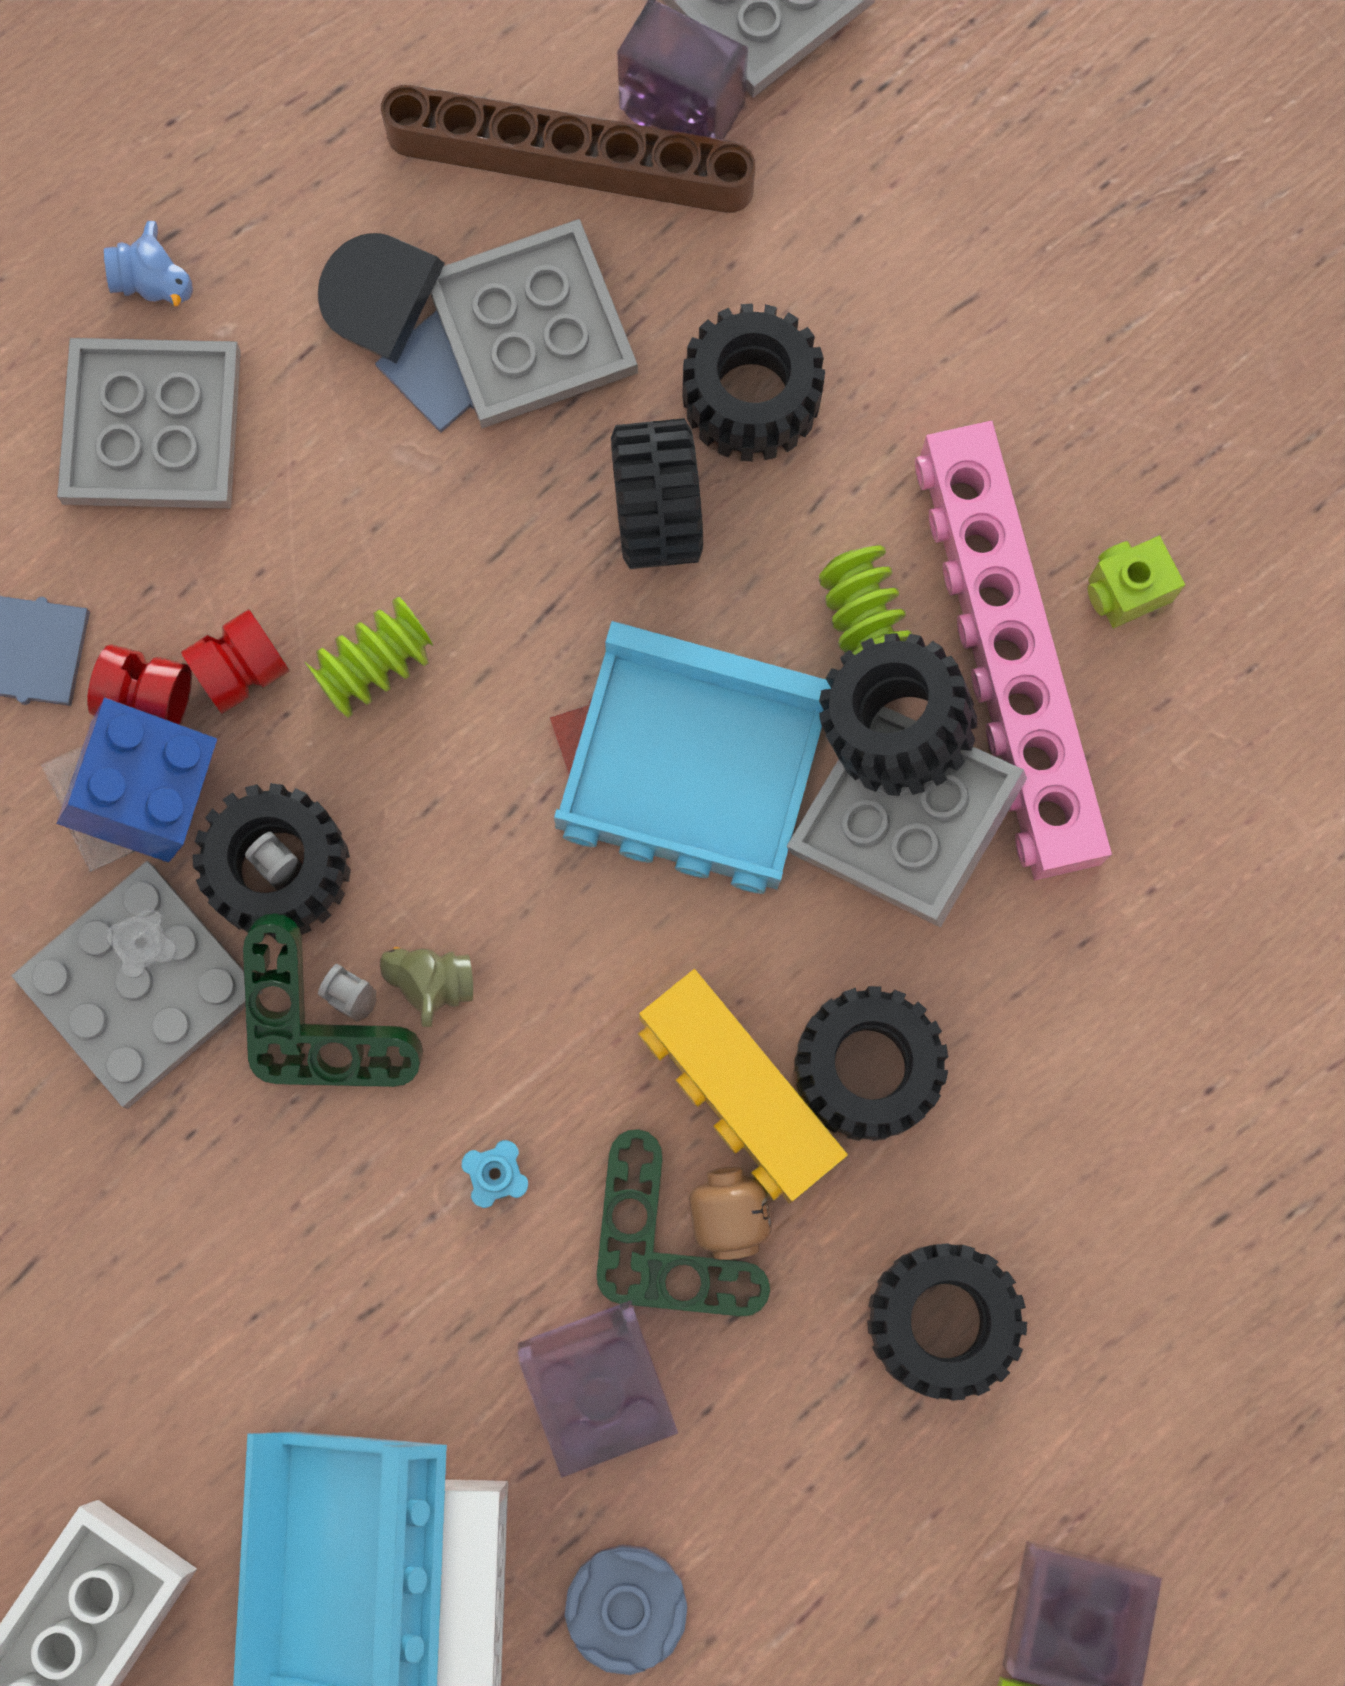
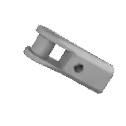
[245,832,303,891]
[318,964,376,1022]

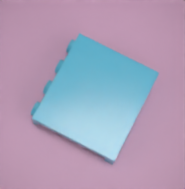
[554,621,831,894]
[233,1432,447,1686]

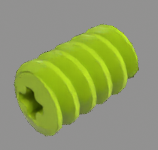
[819,545,912,655]
[304,597,433,718]

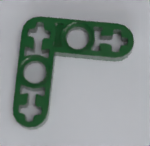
[243,913,423,1087]
[596,1129,770,1317]

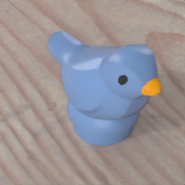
[104,221,193,306]

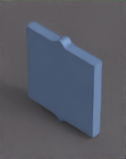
[375,310,474,433]
[0,596,90,706]

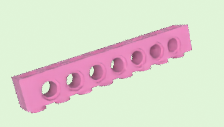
[915,421,1112,881]

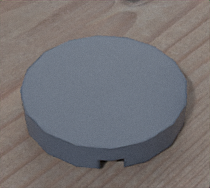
[565,1544,687,1675]

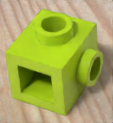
[1087,535,1185,629]

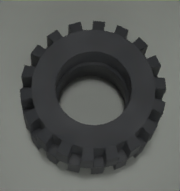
[682,303,825,462]
[611,418,703,569]
[819,633,977,796]
[193,783,351,940]
[794,986,949,1141]
[867,1243,1027,1401]

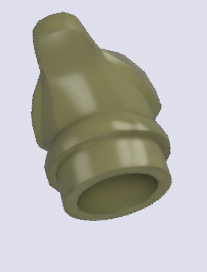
[380,947,473,1027]

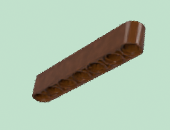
[381,85,755,213]

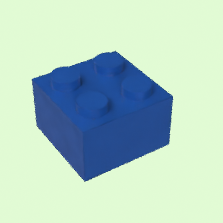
[56,698,217,863]

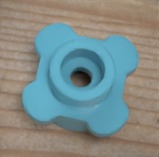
[461,1140,528,1208]

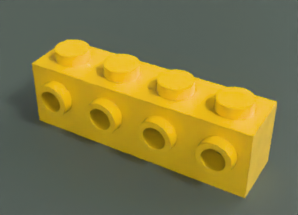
[637,968,848,1203]

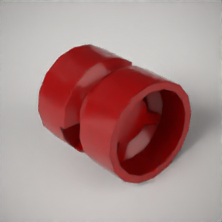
[181,609,290,714]
[87,644,192,725]

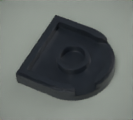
[318,233,445,364]

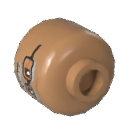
[689,1167,772,1260]

